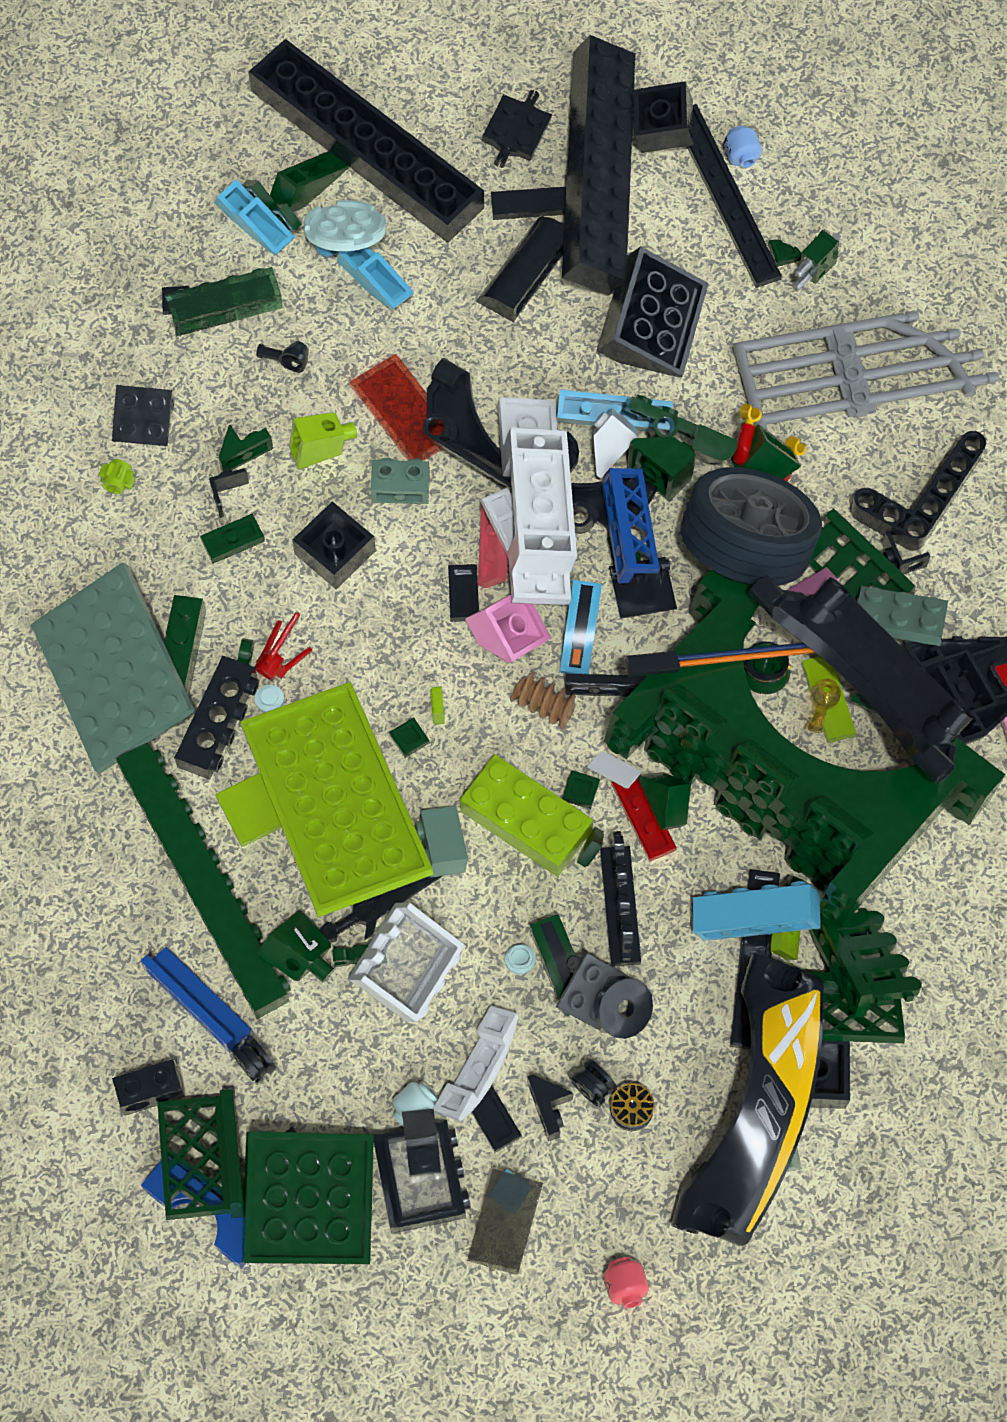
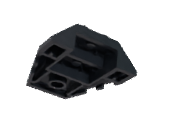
[902,636,1007,744]

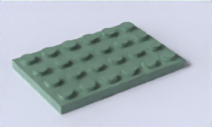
[31,563,195,773]

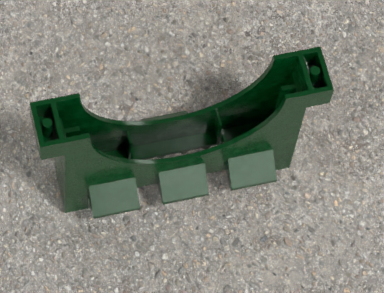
[603,570,1006,927]

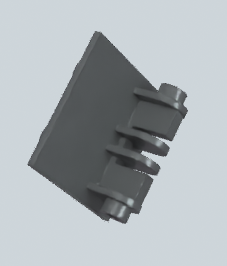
[556,953,630,1031]

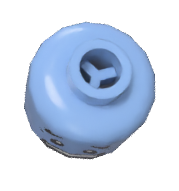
[723,126,762,168]

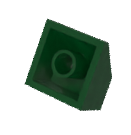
[627,437,696,502]

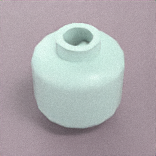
[392,1081,439,1127]

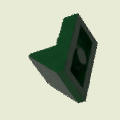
[218,424,273,472]

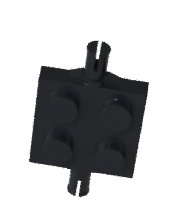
[482,90,552,168]

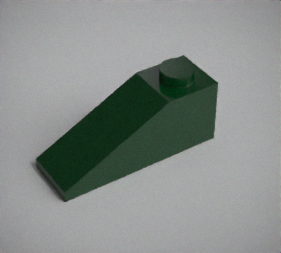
[270,151,349,212]

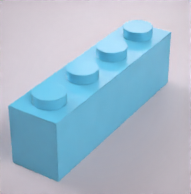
[557,390,673,434]
[693,881,820,941]

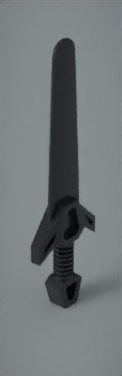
[319,876,443,943]

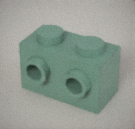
[370,458,430,504]
[415,806,468,878]

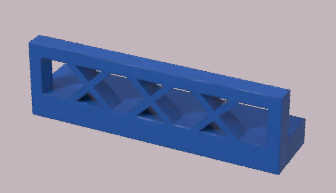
[602,468,660,583]
[140,947,252,1053]

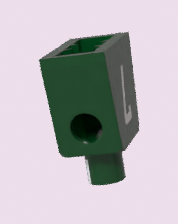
[257,910,335,983]

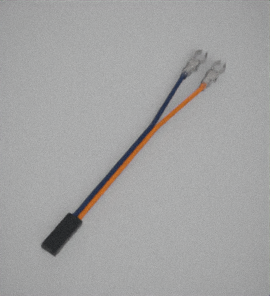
[624,610,964,677]

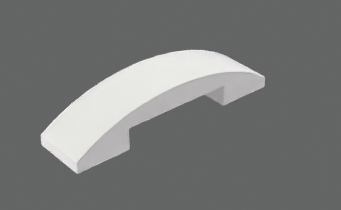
[433,1005,518,1122]

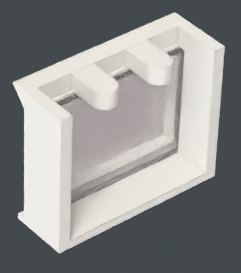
[347,903,465,1022]

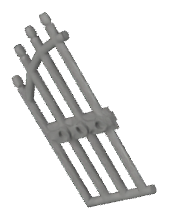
[733,311,999,431]

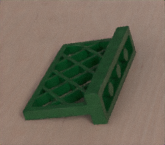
[806,971,905,1044]
[157,1089,244,1220]

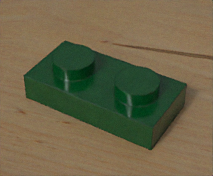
[200,513,265,564]

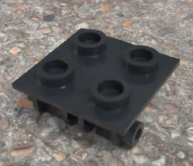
[112,385,174,446]
[609,557,677,619]

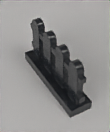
[600,831,641,967]

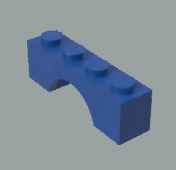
[141,1157,246,1269]

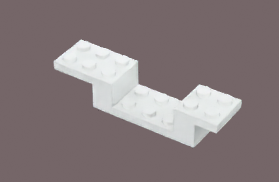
[498,397,577,605]

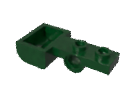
[623,394,738,463]

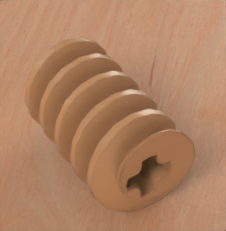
[510,671,576,729]

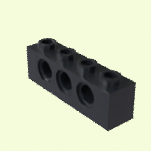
[174,655,259,780]

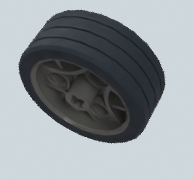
[680,467,822,586]

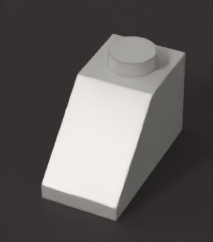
[593,408,638,478]

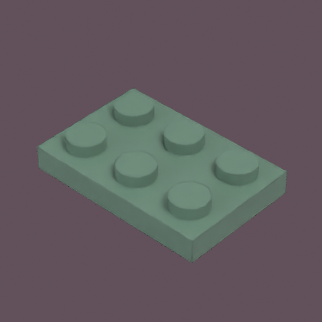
[858,586,949,646]

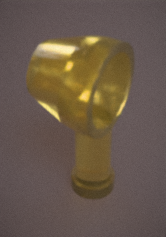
[808,678,841,733]

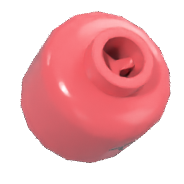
[603,1257,649,1309]

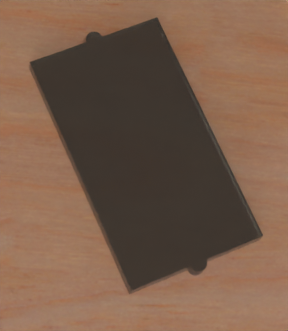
[467,1168,543,1275]

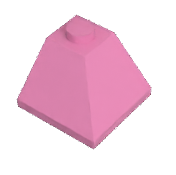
[465,594,551,663]

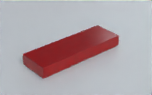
[611,774,677,862]

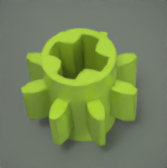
[98,459,135,494]

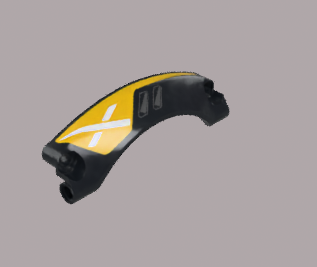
[671,954,824,1246]

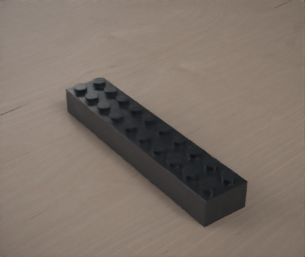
[562,35,636,295]
[248,39,484,243]

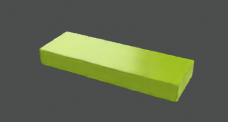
[801,656,856,743]

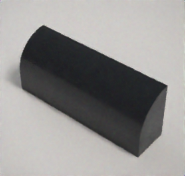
[476,217,564,322]

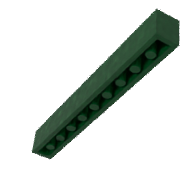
[116,742,291,1019]

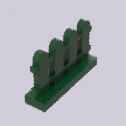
[806,508,916,602]
[809,908,922,1017]

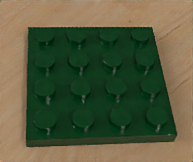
[241,1131,374,1264]

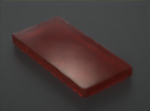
[350,354,444,461]

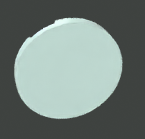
[304,200,386,251]

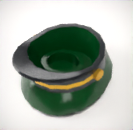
[743,641,791,694]

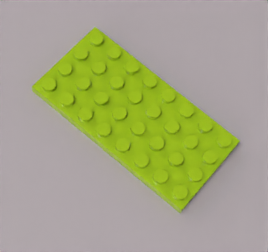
[240,681,434,918]

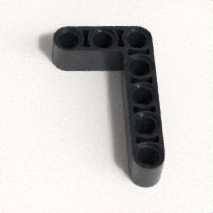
[851,431,986,551]

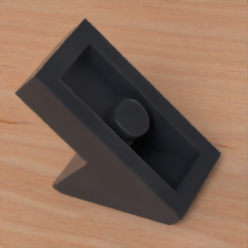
[527,1074,573,1142]
[402,1109,441,1177]

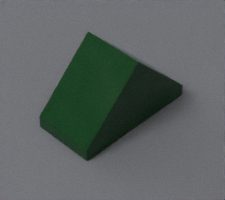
[638,772,691,830]

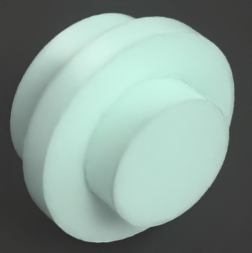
[255,685,284,713]
[505,944,536,975]

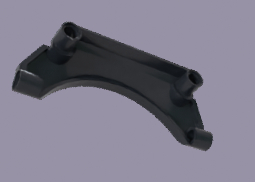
[423,358,658,533]
[749,575,973,784]

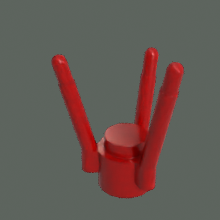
[254,612,312,681]

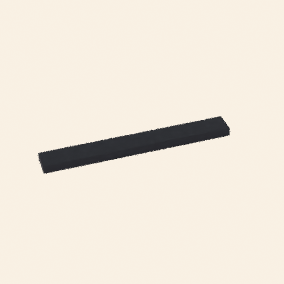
[686,104,782,288]

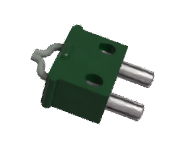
[792,230,841,291]

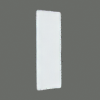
[587,751,642,789]

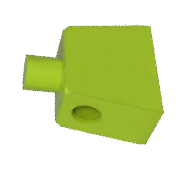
[289,412,357,470]

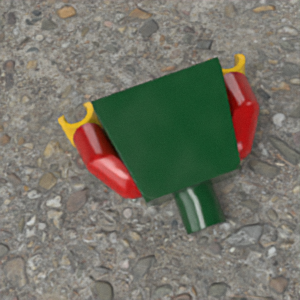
[731,404,806,481]

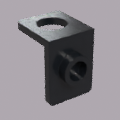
[208,468,249,518]
[882,532,931,574]

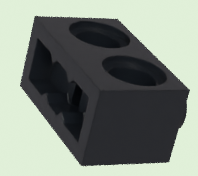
[112,1059,185,1116]

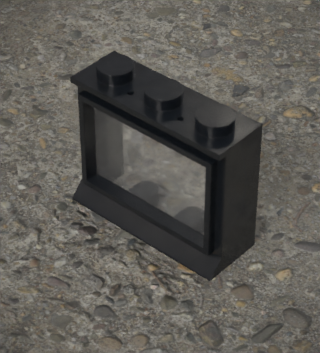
[374,1120,471,1234]

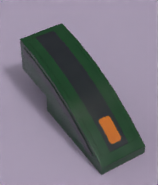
[530,914,576,1017]

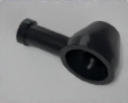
[256,341,309,373]

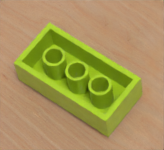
[460,754,593,877]

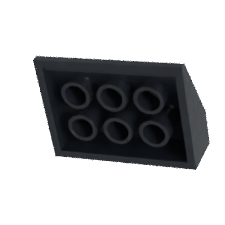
[597,246,709,378]

